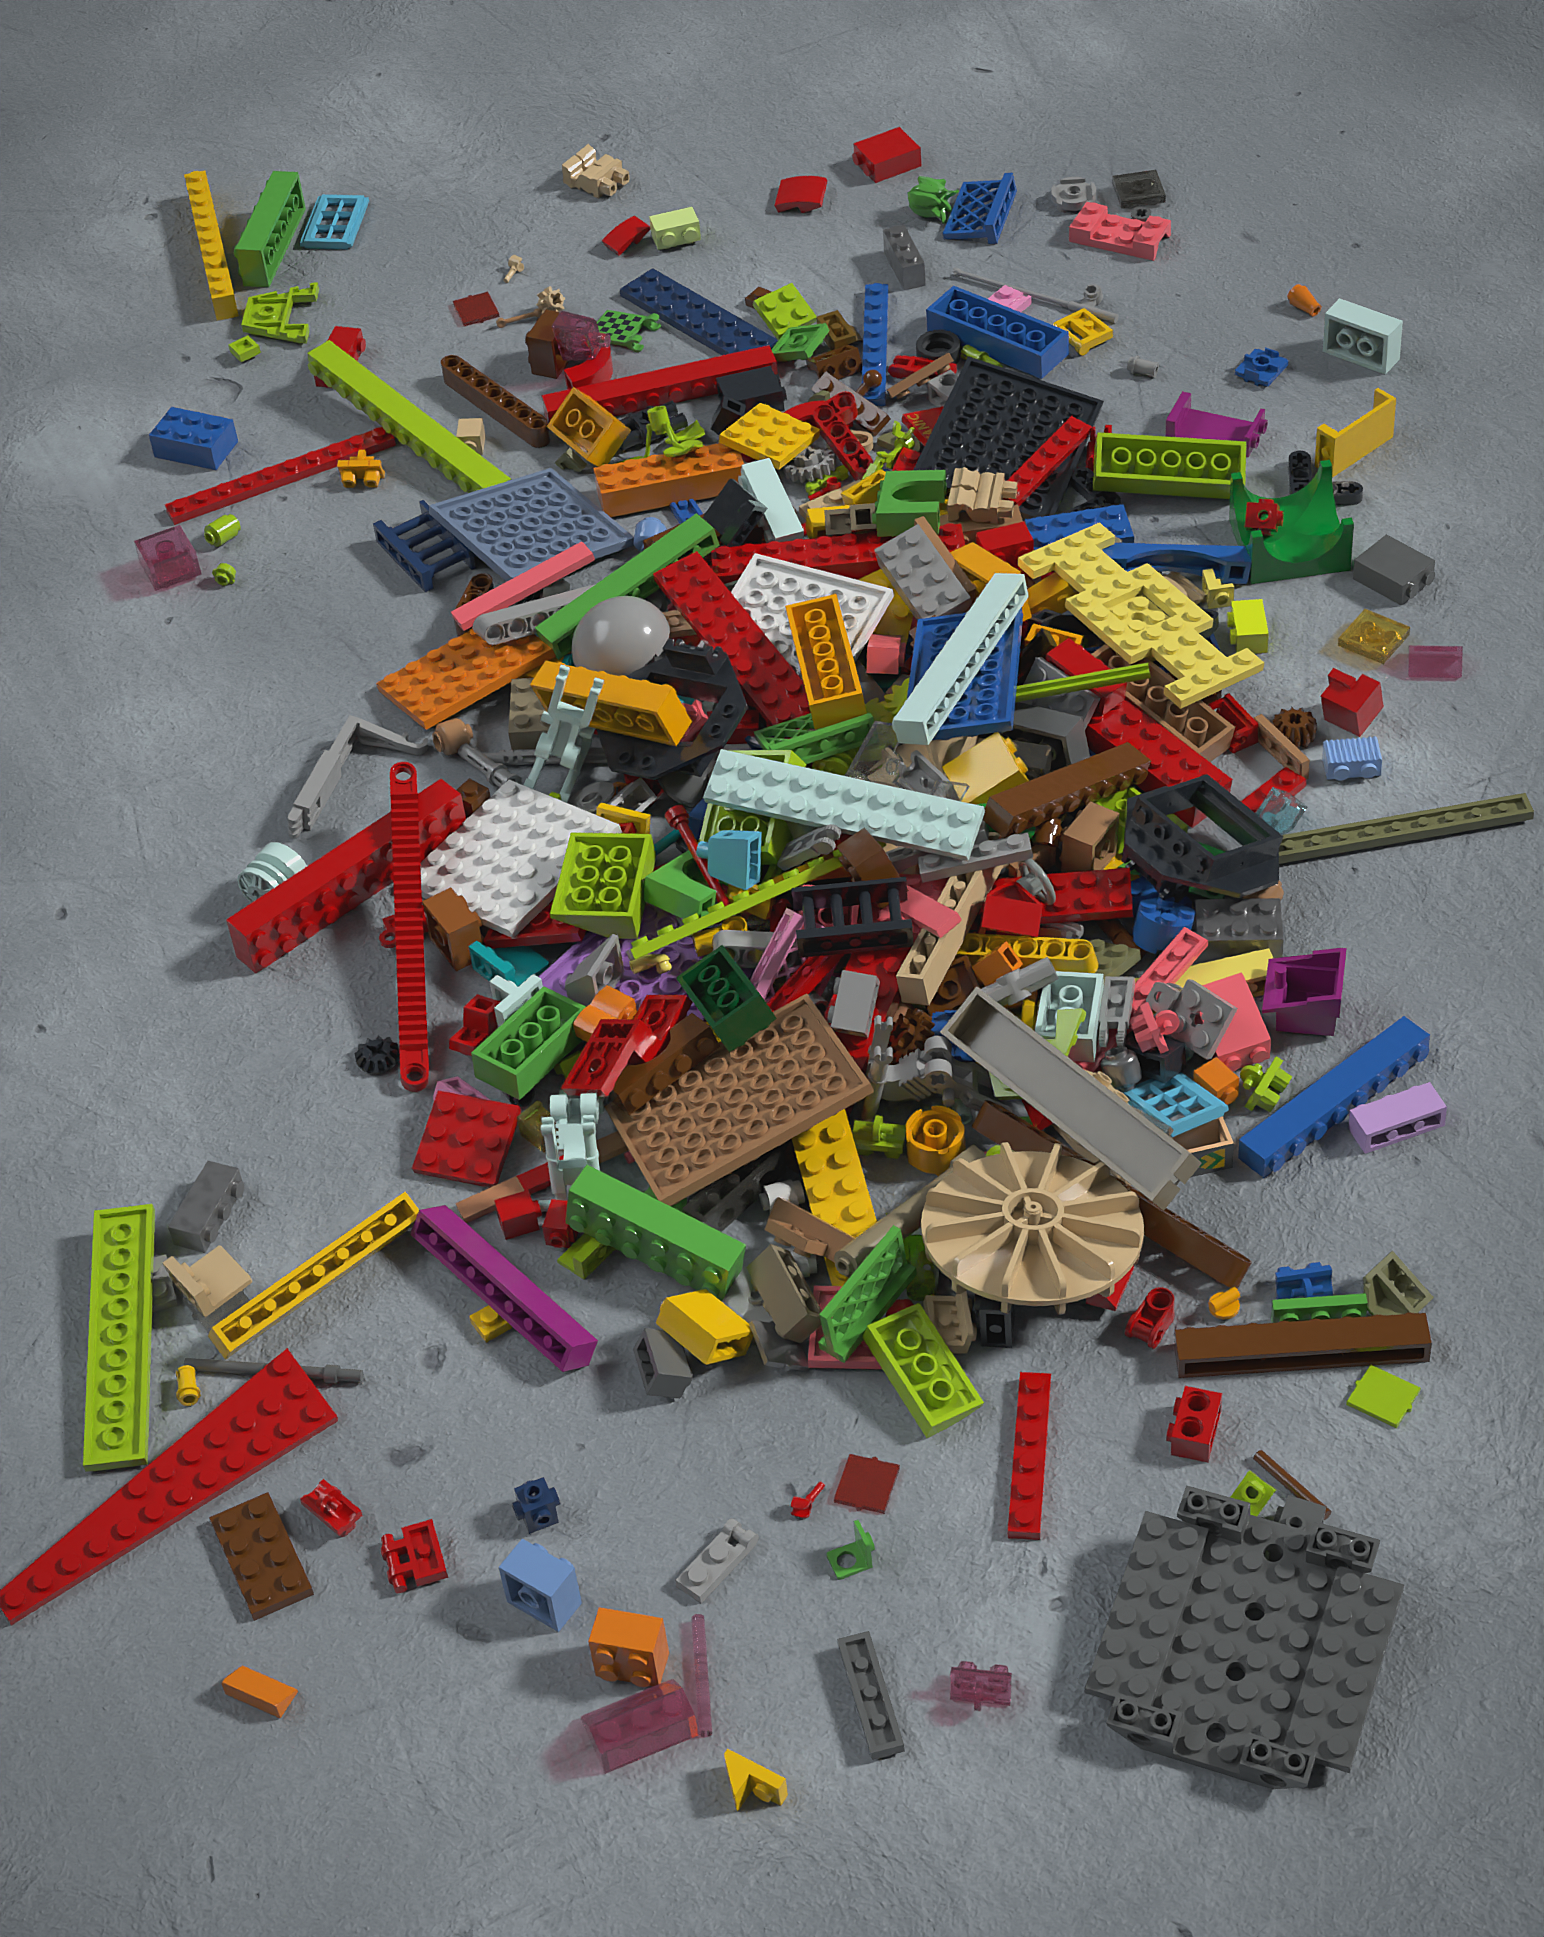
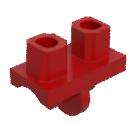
[300,1479,363,1537]

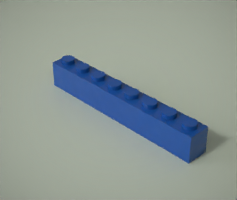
[1238,1016,1430,1178]

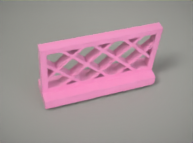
[750,908,839,1006]

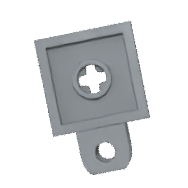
[1146,979,1238,1059]

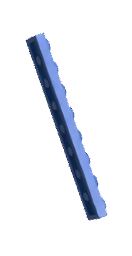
[862,283,889,406]

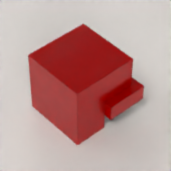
[1321,668,1384,737]

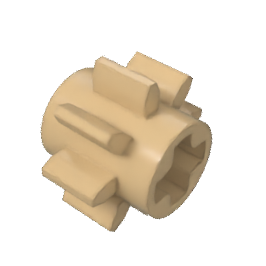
[536,286,565,314]

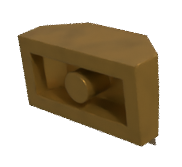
[816,310,863,350]

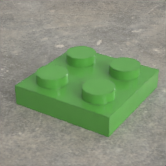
[772,323,830,362]

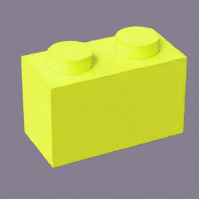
[1226,599,1269,654]

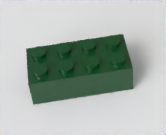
[676,945,777,1053]

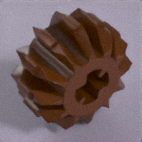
[1273,706,1317,748]

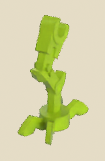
[862,421,915,480]

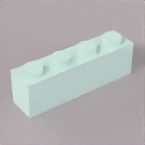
[738,458,804,543]

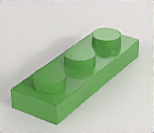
[1271,1293,1368,1323]

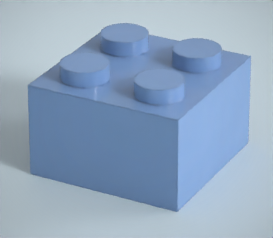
[499,1539,582,1632]

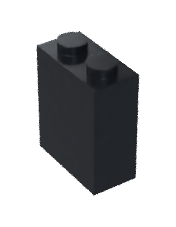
[716,366,787,415]

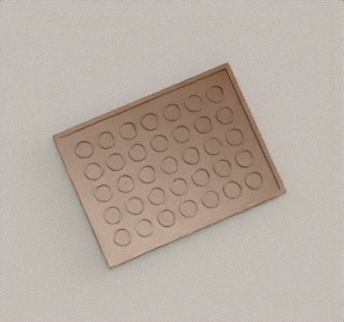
[604,994,874,1206]

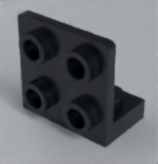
[703,479,768,547]

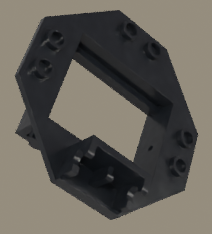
[596,639,749,780]
[1121,774,1283,900]

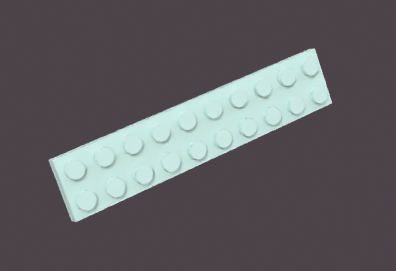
[703,749,985,861]

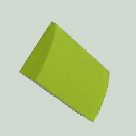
[862,1303,984,1438]

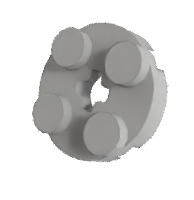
[1051,177,1096,212]

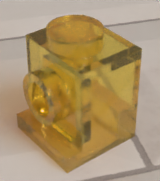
[517,1100,559,1153]

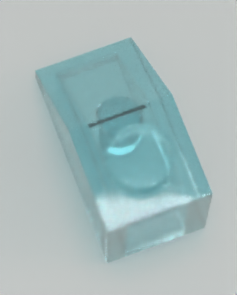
[1256,787,1308,835]

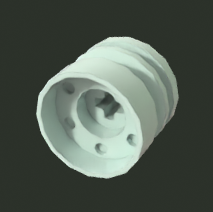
[237,842,307,903]

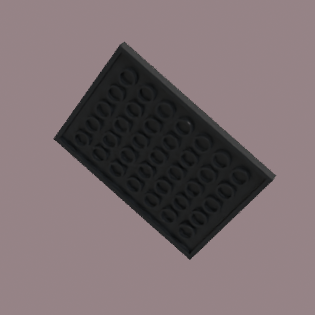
[914,356,1104,521]

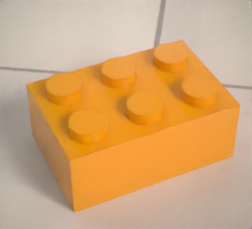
[546,387,631,467]

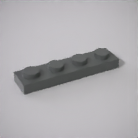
[837,1631,905,1760]

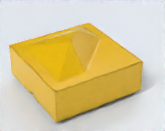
[1021,999,1038,1030]

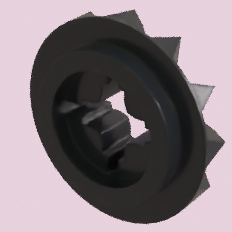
[354,1035,400,1074]

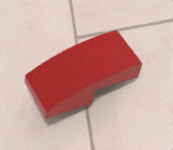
[601,215,651,256]

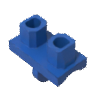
[1275,1262,1333,1300]

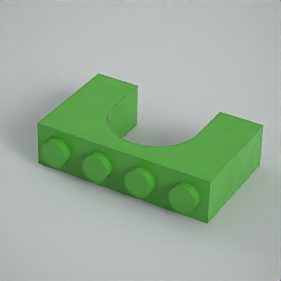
[872,470,947,537]
[643,850,764,919]

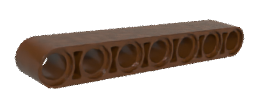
[441,355,550,448]

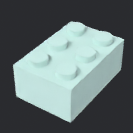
[1323,298,1403,375]
[1035,971,1104,1062]

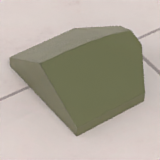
[1363,1250,1434,1316]

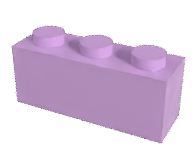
[1348,1082,1447,1154]

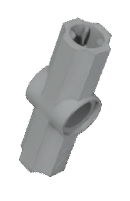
[981,956,1059,1006]

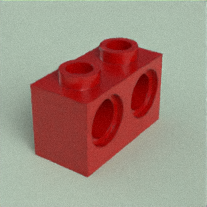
[1166,1386,1222,1463]

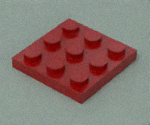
[412,1090,521,1188]

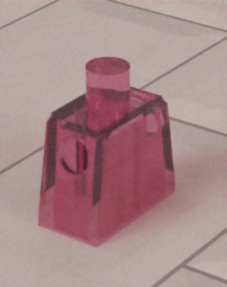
[552,311,611,361]

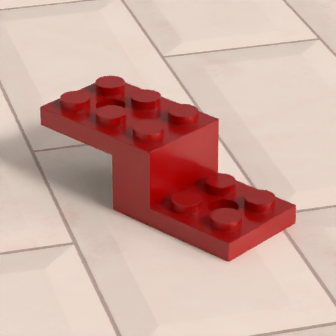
[561,995,693,1097]

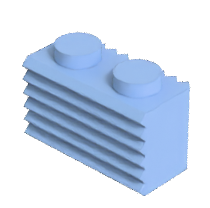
[1322,736,1382,781]

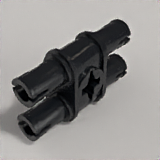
[619,400,688,451]

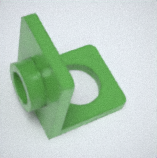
[827,1520,875,1580]

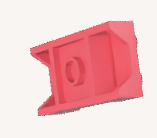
[1069,202,1171,261]

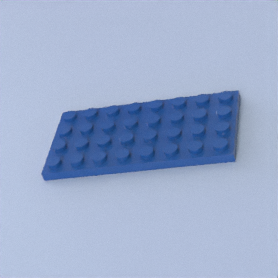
[907,607,1023,740]

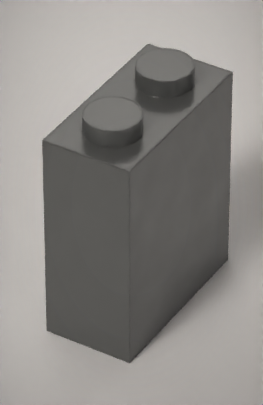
[1353,534,1435,605]

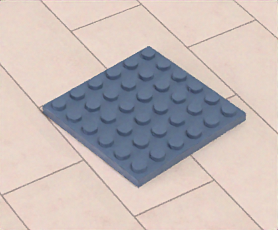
[429,468,634,582]

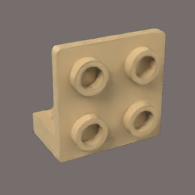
[163,1246,252,1317]

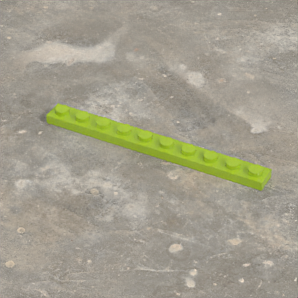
[626,841,887,961]

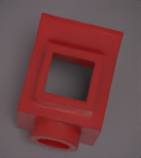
[542,1199,578,1248]

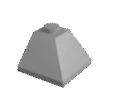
[565,934,625,1007]

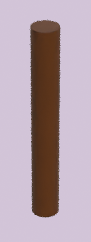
[1253,1450,1332,1520]

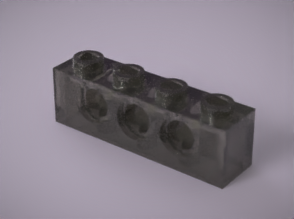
[682,1146,787,1232]

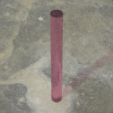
[691,1614,712,1737]

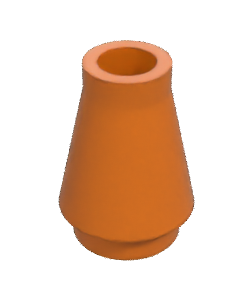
[1287,284,1322,317]

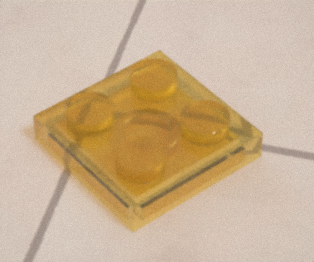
[1338,609,1410,665]

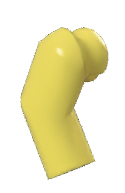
[629,954,672,974]

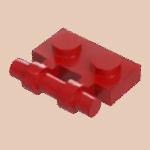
[380,1519,448,1594]

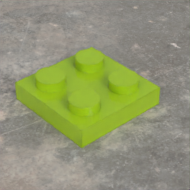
[753,283,817,340]

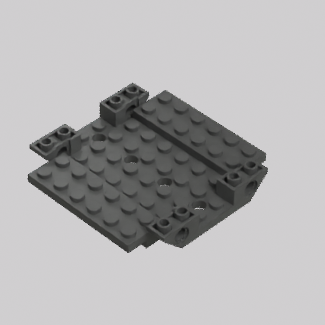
[1085,1485,1404,1789]

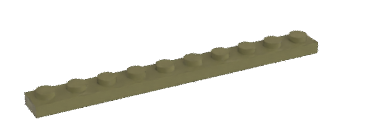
[1279,793,1534,864]

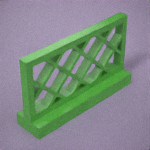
[754,713,878,764]
[818,1225,917,1363]

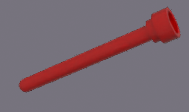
[665,805,731,906]

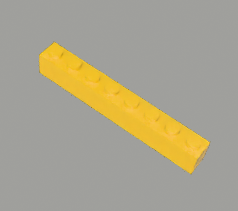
[208,1192,419,1360]

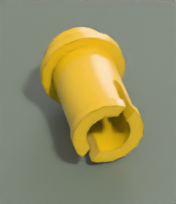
[176,1365,201,1406]

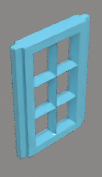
[300,194,369,250]
[1122,1072,1229,1137]

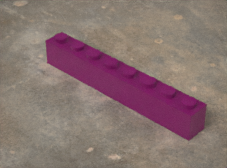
[410,1205,598,1372]

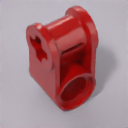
[1125,1287,1175,1349]

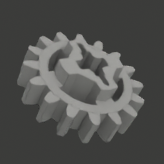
[783,446,836,483]

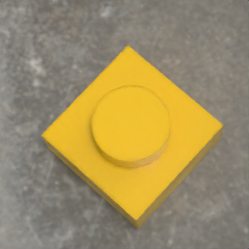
[469,1305,512,1343]

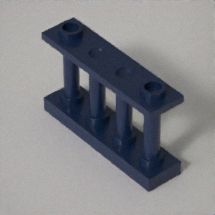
[373,500,476,593]

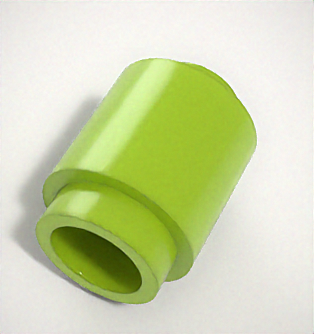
[204,514,241,547]

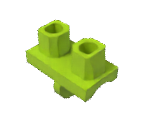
[1240,1056,1292,1112]
[852,1115,906,1159]
[1230,1470,1276,1517]

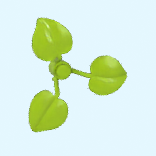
[603,406,705,465]

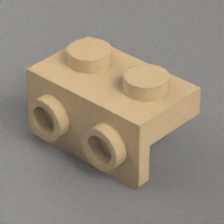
[923,1291,977,1353]

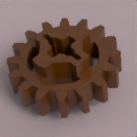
[887,1008,935,1065]

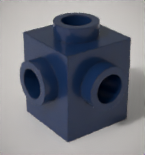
[512,1477,560,1534]

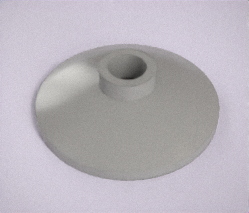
[567,781,615,814]

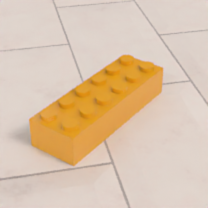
[785,594,867,729]
[530,661,692,746]

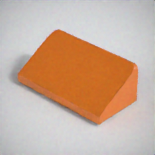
[221,1665,298,1718]

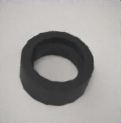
[916,330,961,364]

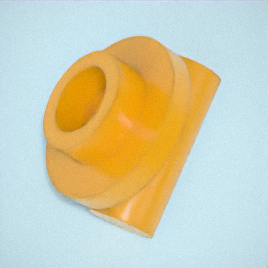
[1208,1287,1241,1320]

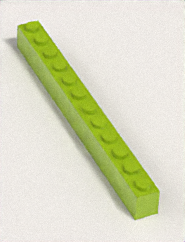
[307,340,511,493]

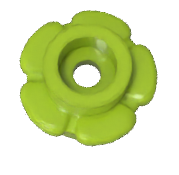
[212,563,236,586]

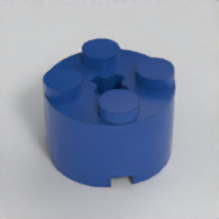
[1132,896,1195,954]

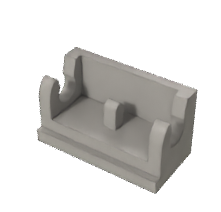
[898,750,953,800]

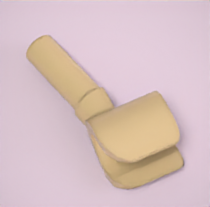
[503,255,524,283]

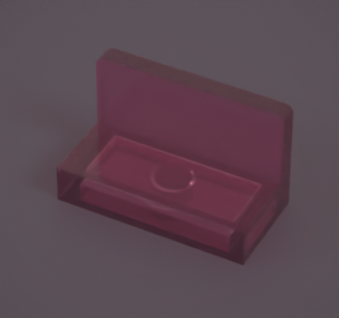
[1407,645,1463,678]

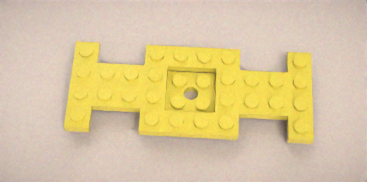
[1018,522,1264,709]

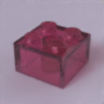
[134,525,202,591]

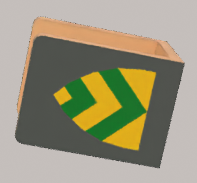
[1171,1116,1234,1177]

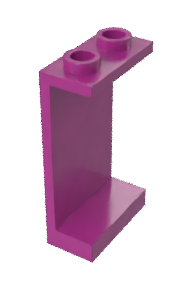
[1165,391,1268,458]

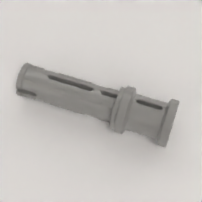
[458,743,522,787]

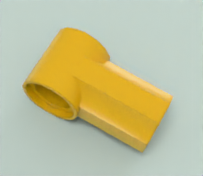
[691,916,748,957]

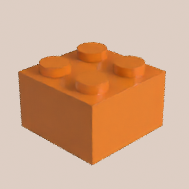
[588,1607,669,1687]

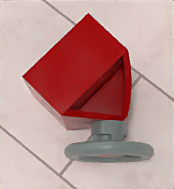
[976,859,1056,937]

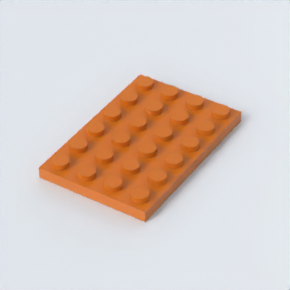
[376,623,556,730]

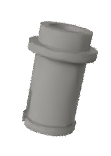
[1127,355,1159,378]

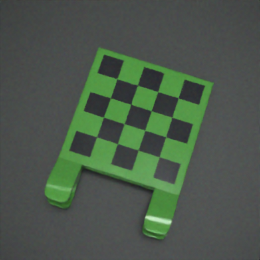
[590,310,661,353]

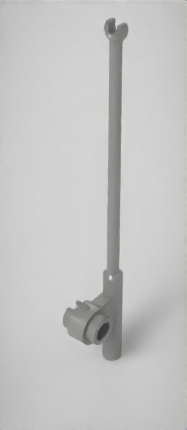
[952,267,1119,323]

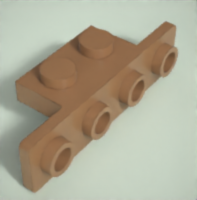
[765,1197,855,1262]

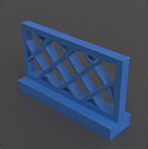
[943,173,1017,244]

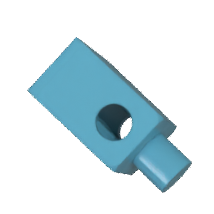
[696,830,762,890]

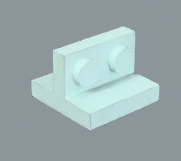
[489,974,543,1028]

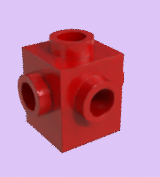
[1245,499,1283,536]

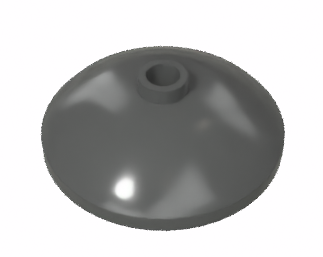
[657,741,719,808]

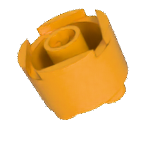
[906,1106,966,1176]

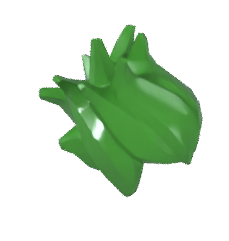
[907,176,959,224]

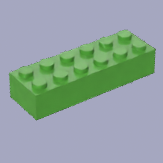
[234,171,306,287]
[566,1164,746,1302]

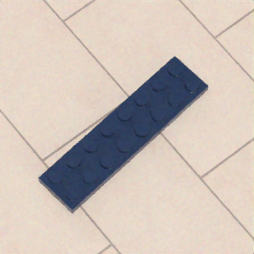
[620,268,779,355]

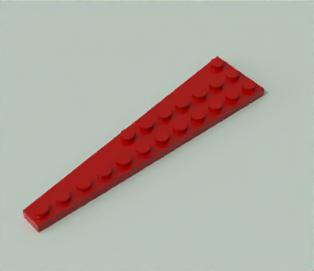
[0,1348,338,1626]

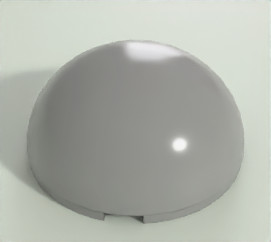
[572,596,670,676]

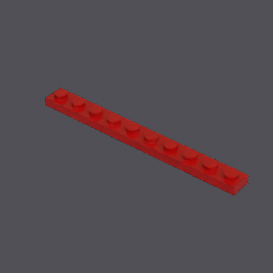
[164,427,396,525]

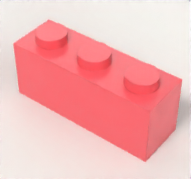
[866,634,906,674]

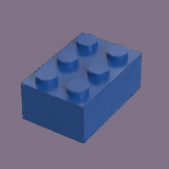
[149,407,238,470]

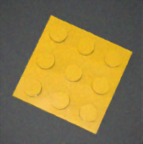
[719,403,820,470]

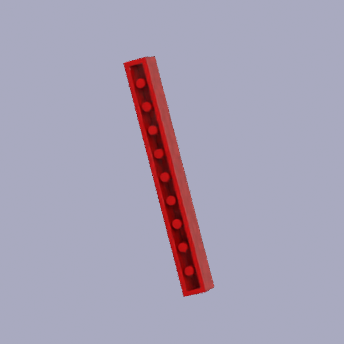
[542,345,778,431]

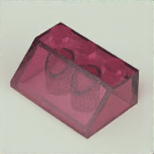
[580,1679,698,1774]

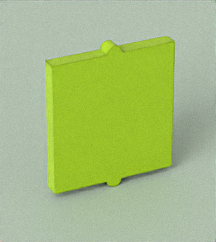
[1346,1365,1421,1428]

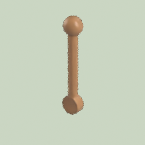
[496,308,542,328]

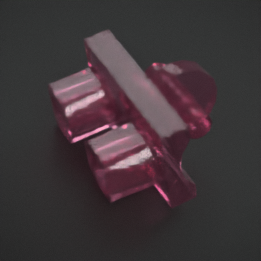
[950,1661,1012,1711]

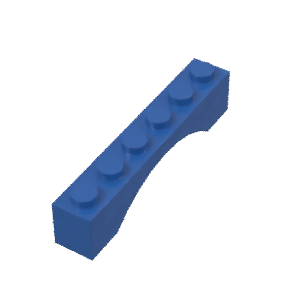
[1102,543,1252,584]

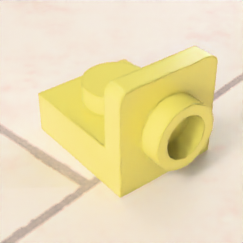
[1202,569,1234,609]

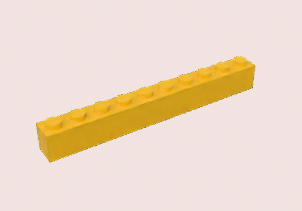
[184,170,239,321]

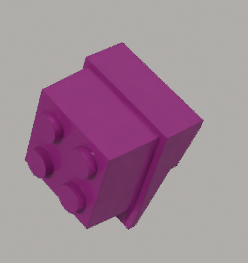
[1262,948,1347,1036]

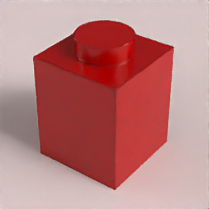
[494,1190,542,1240]

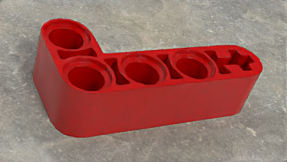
[813,391,873,481]

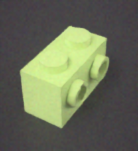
[649,207,701,250]

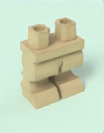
[562,144,630,198]
[947,467,1018,524]

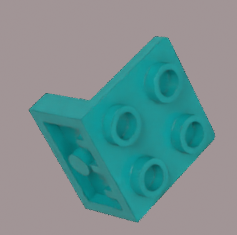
[468,941,550,987]

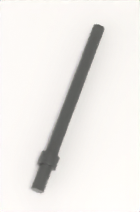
[184,1358,364,1384]

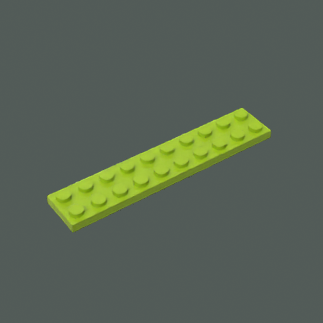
[83,1204,155,1472]

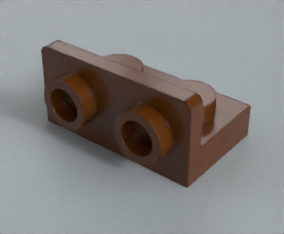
[806,345,863,380]

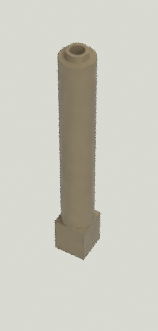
[834,1145,986,1278]

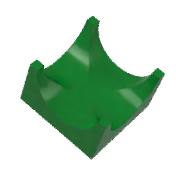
[1229,460,1354,584]

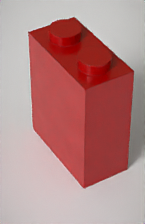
[852,127,922,183]

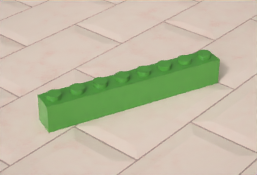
[535,513,720,660]

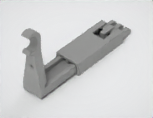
[288,715,428,838]

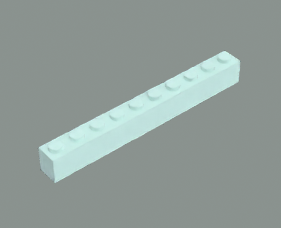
[892,573,1029,745]

